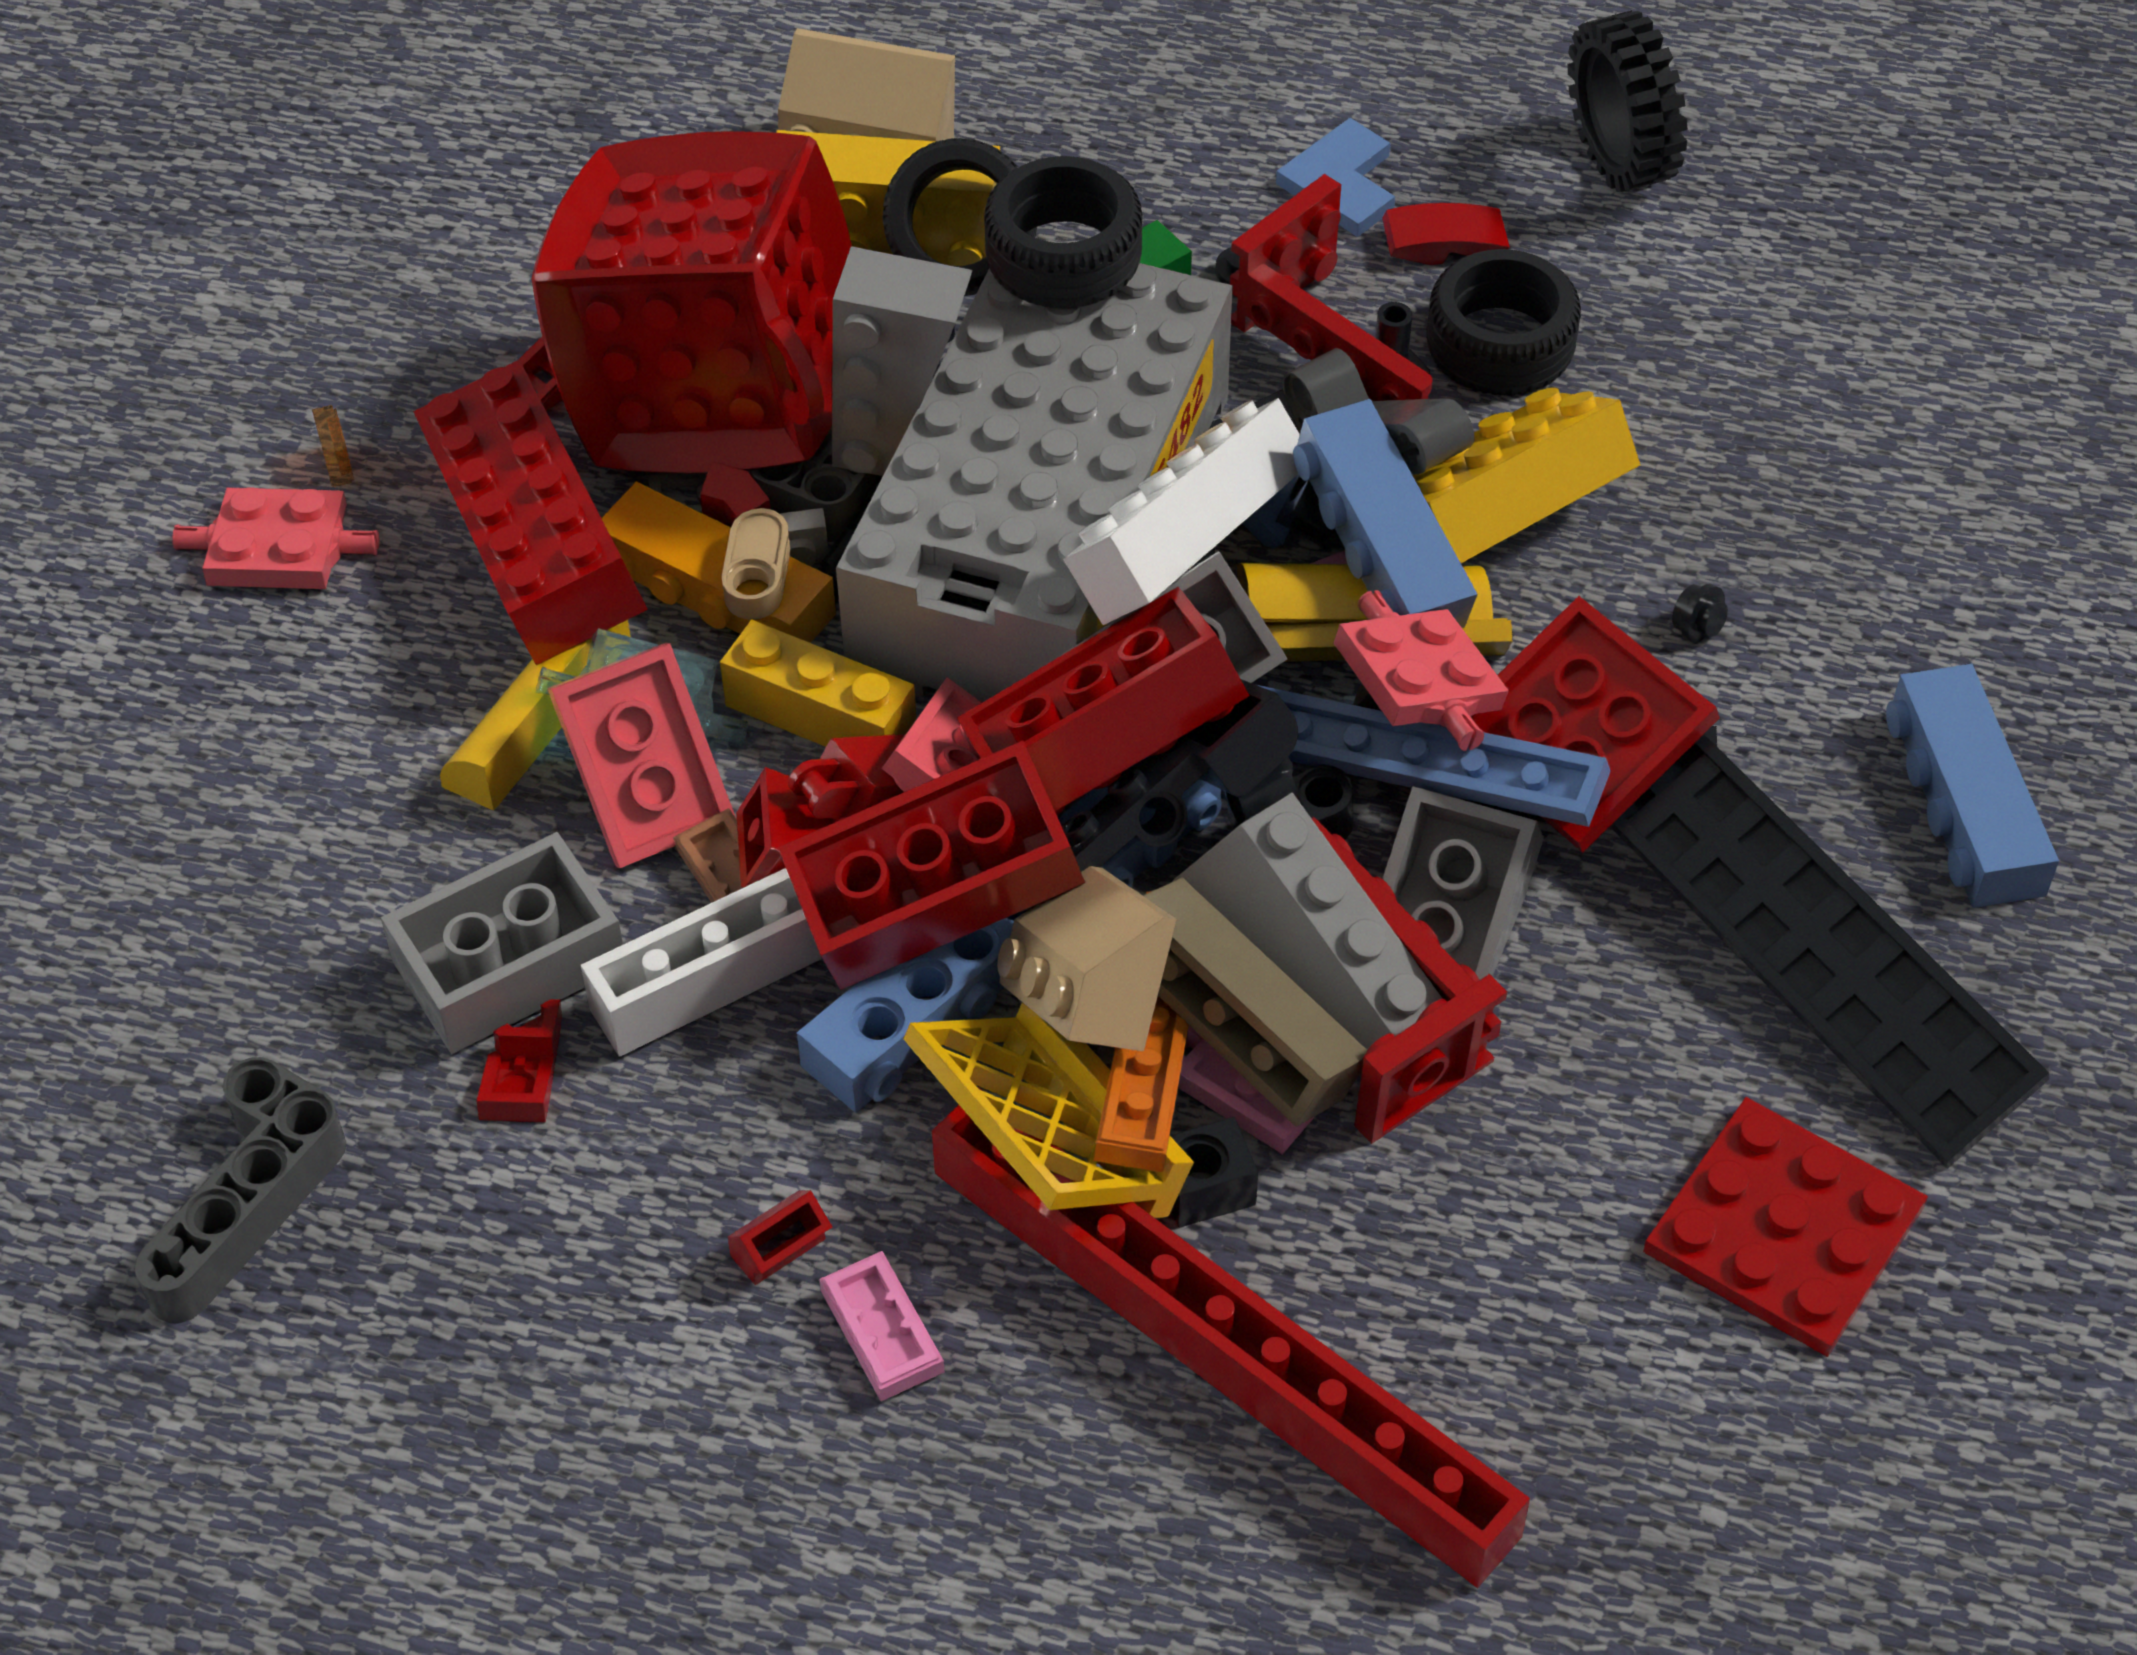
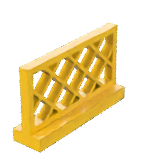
[903,1002,1194,1218]

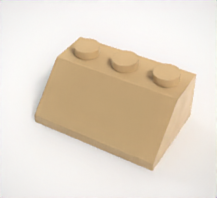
[778,28,955,141]
[997,866,1177,1051]

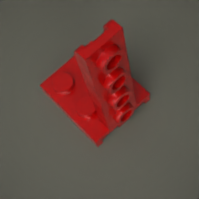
[1230,174,1433,401]
[1311,817,1508,1144]

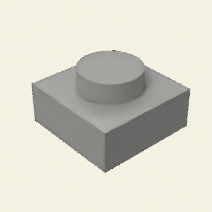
[780,508,828,566]

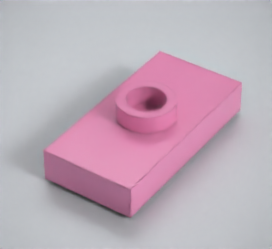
[819,1251,945,1401]

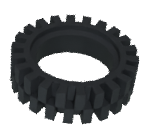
[1567,10,1688,192]

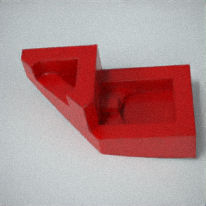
[476,999,562,1123]

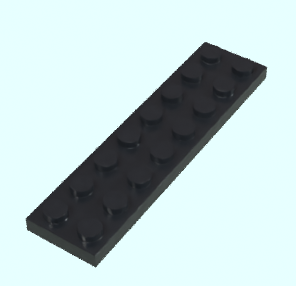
[1610,734,2049,1169]

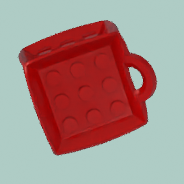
[531,131,852,474]

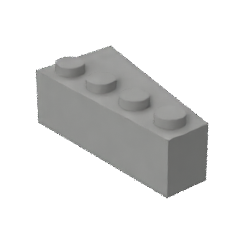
[832,246,972,476]

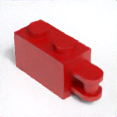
[787,734,906,822]

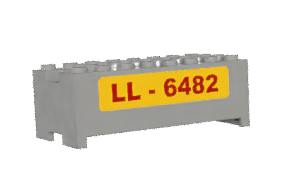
[836,239,1233,702]

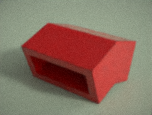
[700,461,770,527]
[727,1190,833,1285]

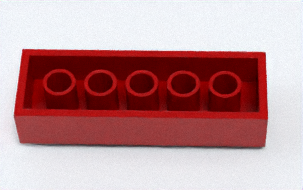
[413,360,648,665]

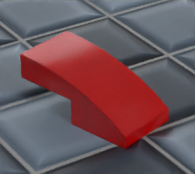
[1382,203,1510,265]

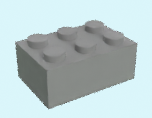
[380,832,623,1054]

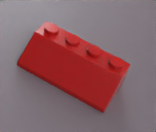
[957,586,1250,816]
[778,740,1085,990]

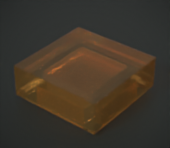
[312,405,354,487]

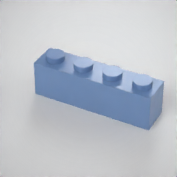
[1293,399,1478,628]
[1886,664,2059,908]

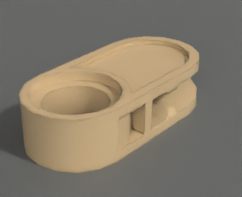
[722,508,791,620]

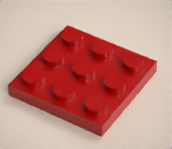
[1470,596,1720,853]
[1643,1097,1928,1357]

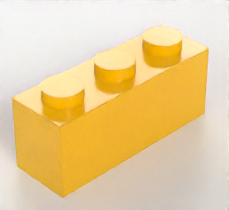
[720,619,916,747]

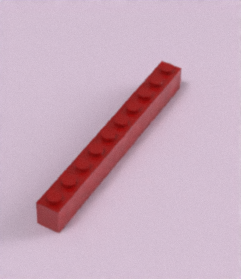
[932,1087,1530,1589]

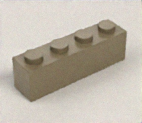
[1143,877,1367,1127]

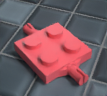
[172,487,380,589]
[1334,590,1509,751]

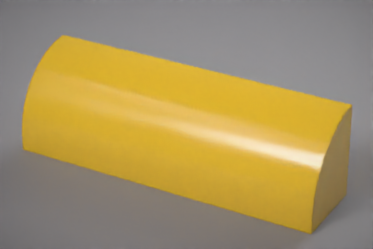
[1237,563,1493,625]
[440,620,631,811]

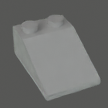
[1383,786,1544,980]

